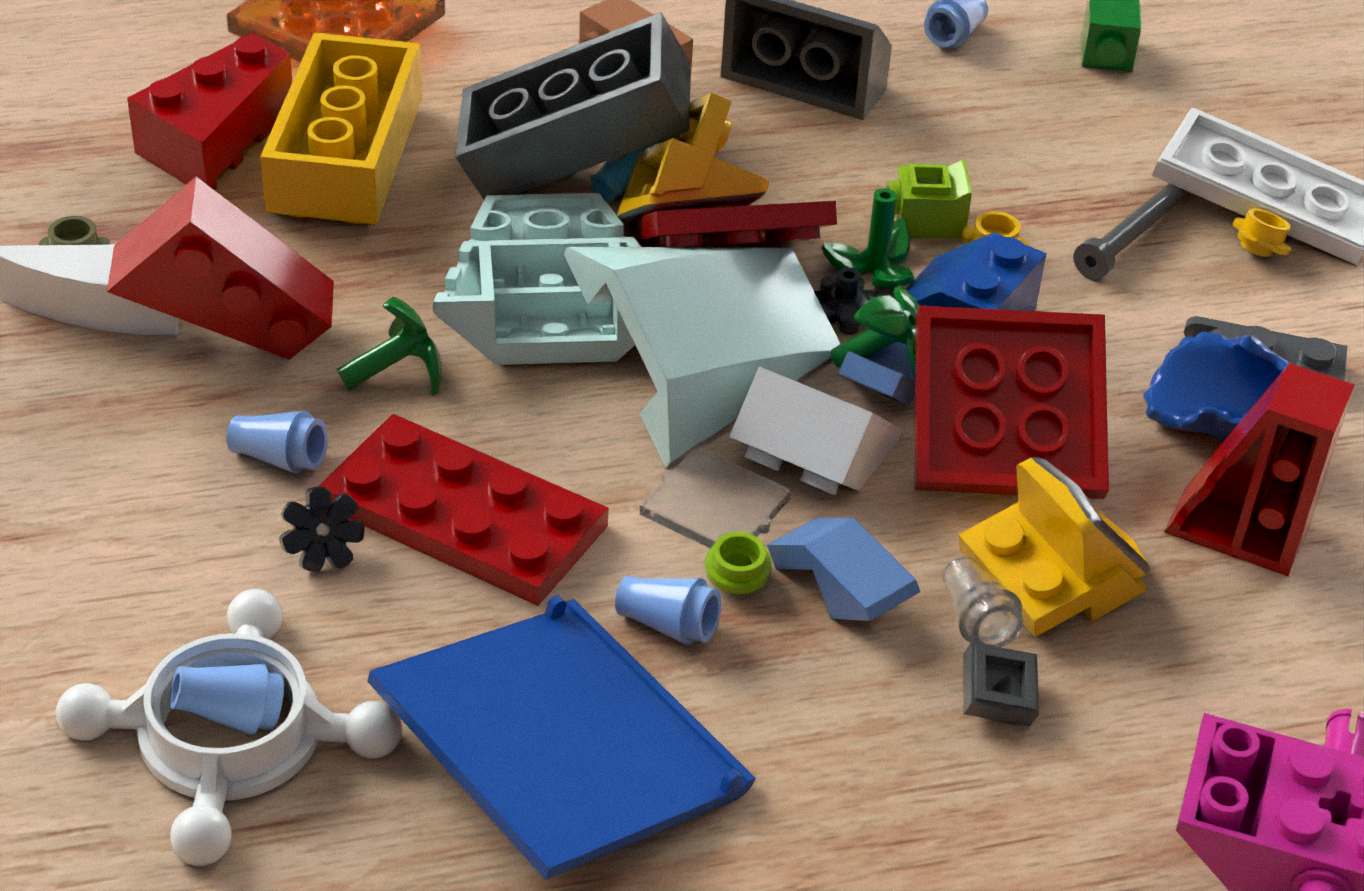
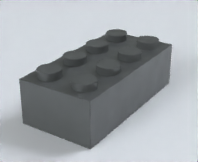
[455,12,690,200]

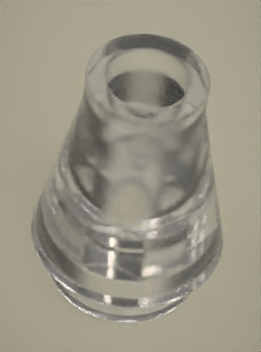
[942,556,1023,647]

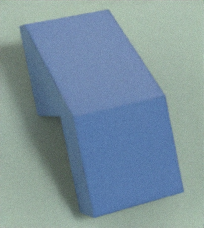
[838,342,915,406]
[767,518,921,621]

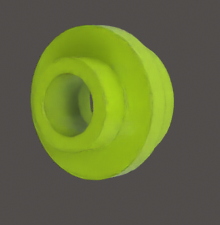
[705,531,772,594]

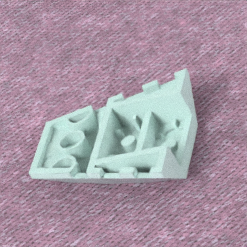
[433,193,641,365]
[563,247,840,468]

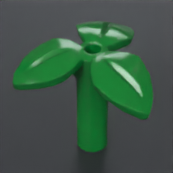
[822,188,915,287]
[831,285,920,379]
[336,297,442,395]

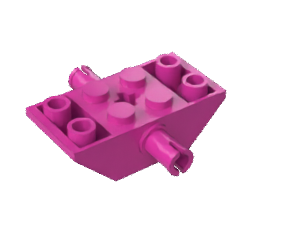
[1176,708,1364,891]

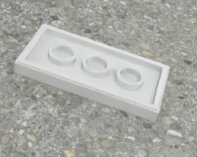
[1152,108,1364,266]

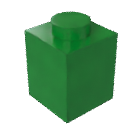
[1081,0,1141,72]

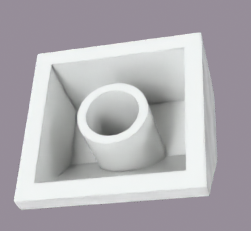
[729,366,903,495]

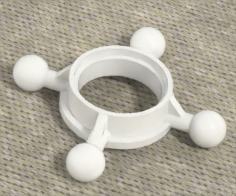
[55,589,402,866]

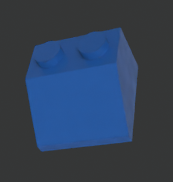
[896,232,1047,311]

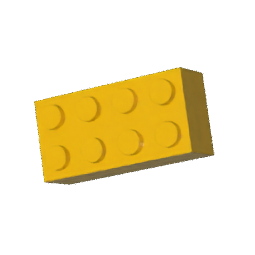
[260,33,422,225]

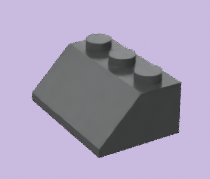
[721,0,892,120]

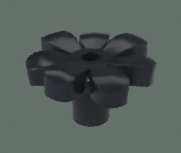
[814,268,881,333]
[279,486,365,572]

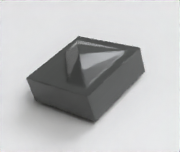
[963,642,1039,726]

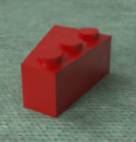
[127,32,292,190]
[107,176,334,360]
[1164,363,1355,577]

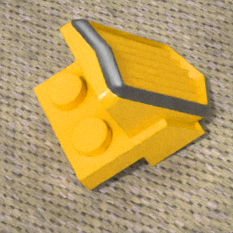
[617,92,770,222]
[958,457,1149,637]

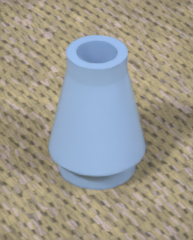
[924,0,988,49]
[226,411,328,474]
[615,576,722,645]
[170,664,284,735]

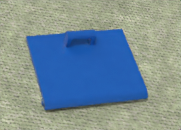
[367,595,756,880]

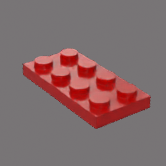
[319,414,609,606]

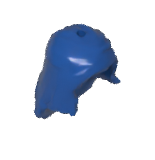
[1143,332,1290,441]

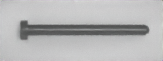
[1073,183,1191,280]

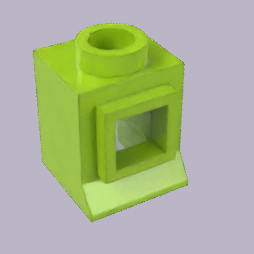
[886,160,972,238]

